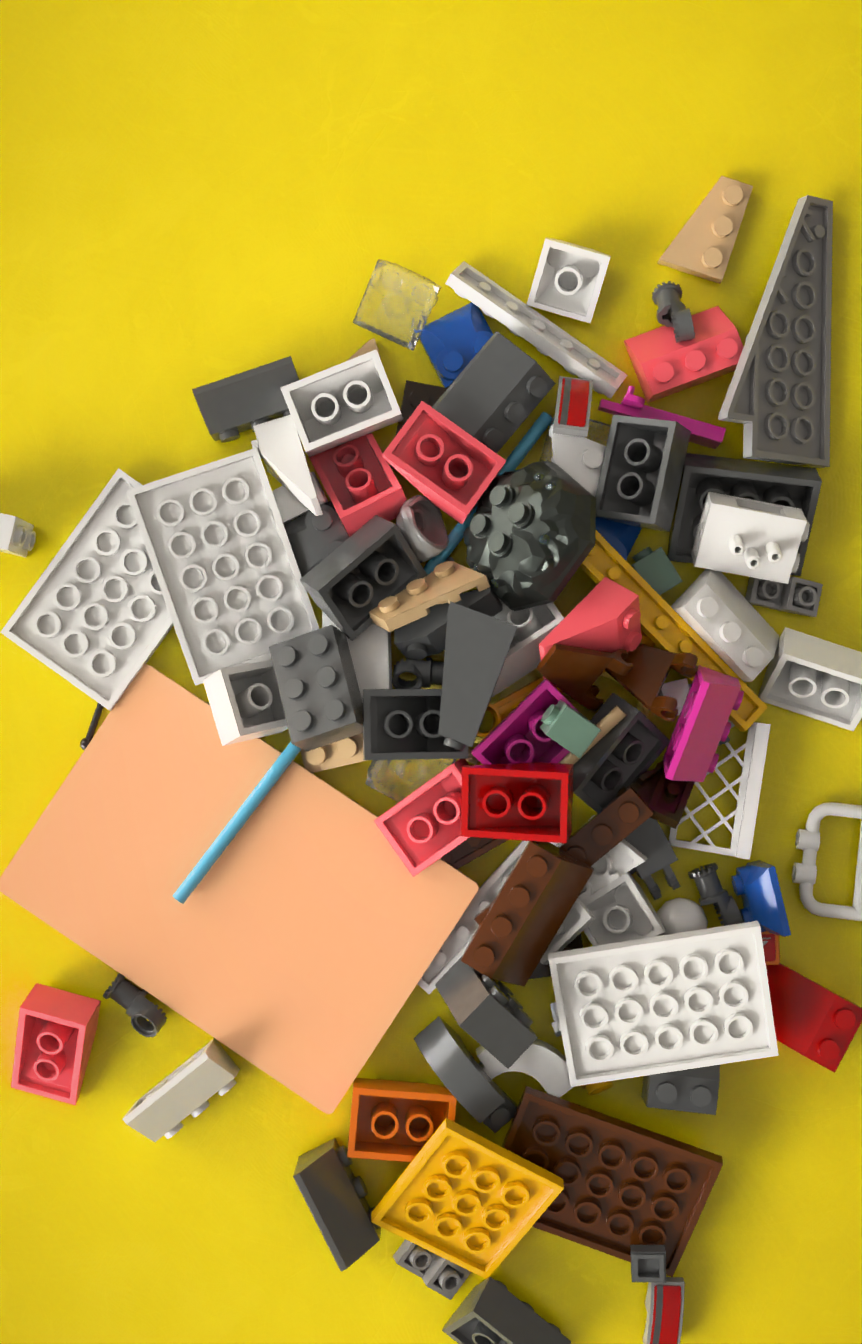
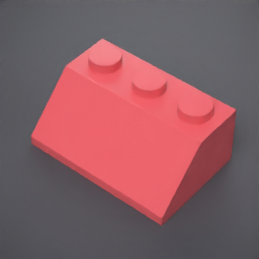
[624,306,743,404]

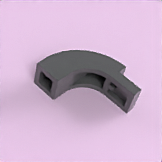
[414,1016,518,1133]

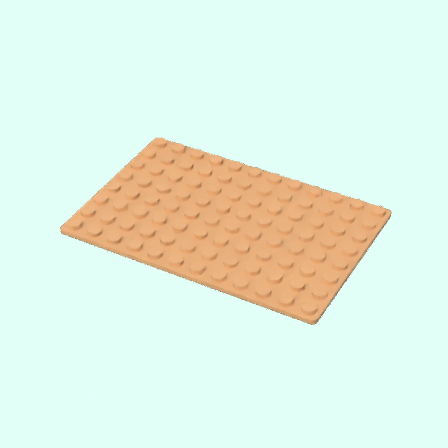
[0,664,479,1114]

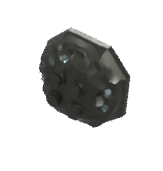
[464,461,596,611]

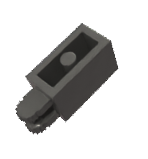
[624,818,681,900]

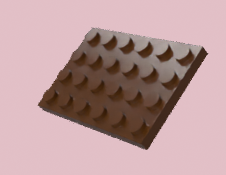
[502,1086,723,1277]

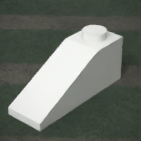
[251,415,323,516]

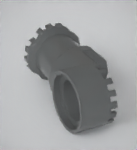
[652,281,695,343]
[392,657,444,689]
[688,863,743,926]
[103,973,167,1037]

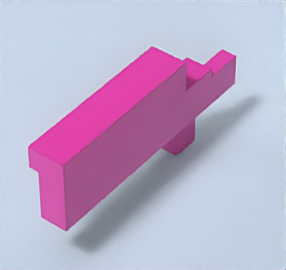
[598,386,726,449]

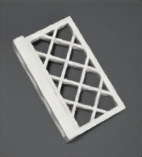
[669,719,771,860]

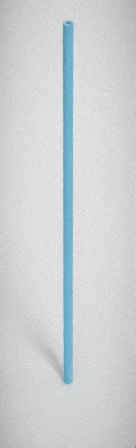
[173,412,553,904]

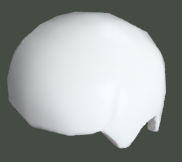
[657,898,708,936]

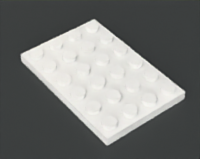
[126,448,319,686]
[0,468,174,711]
[548,921,779,1087]

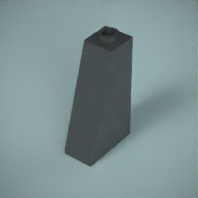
[438,601,518,751]

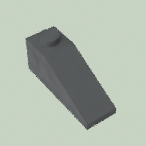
[394,586,503,660]

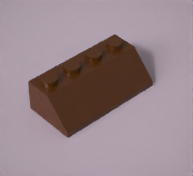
[461,841,594,987]

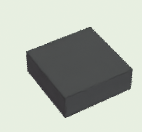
[630,1245,666,1283]

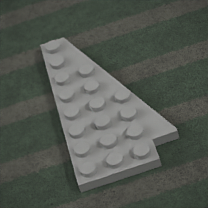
[718,195,833,468]

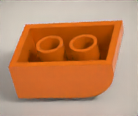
[347,1078,457,1162]

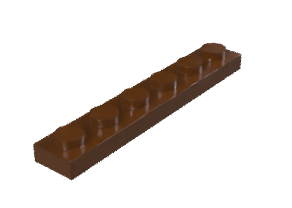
[474,786,654,925]

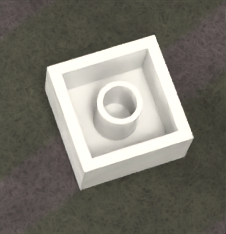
[203,660,288,746]

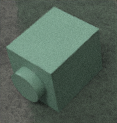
[631,546,682,595]
[540,699,601,758]

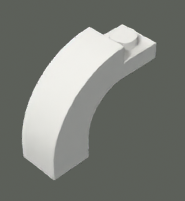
[476,1039,573,1098]

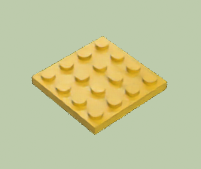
[371,1118,564,1279]

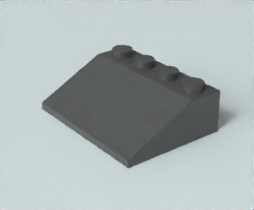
[667,453,822,576]

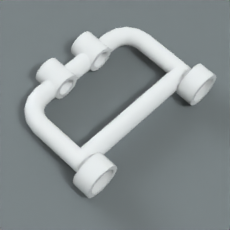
[792,802,862,921]

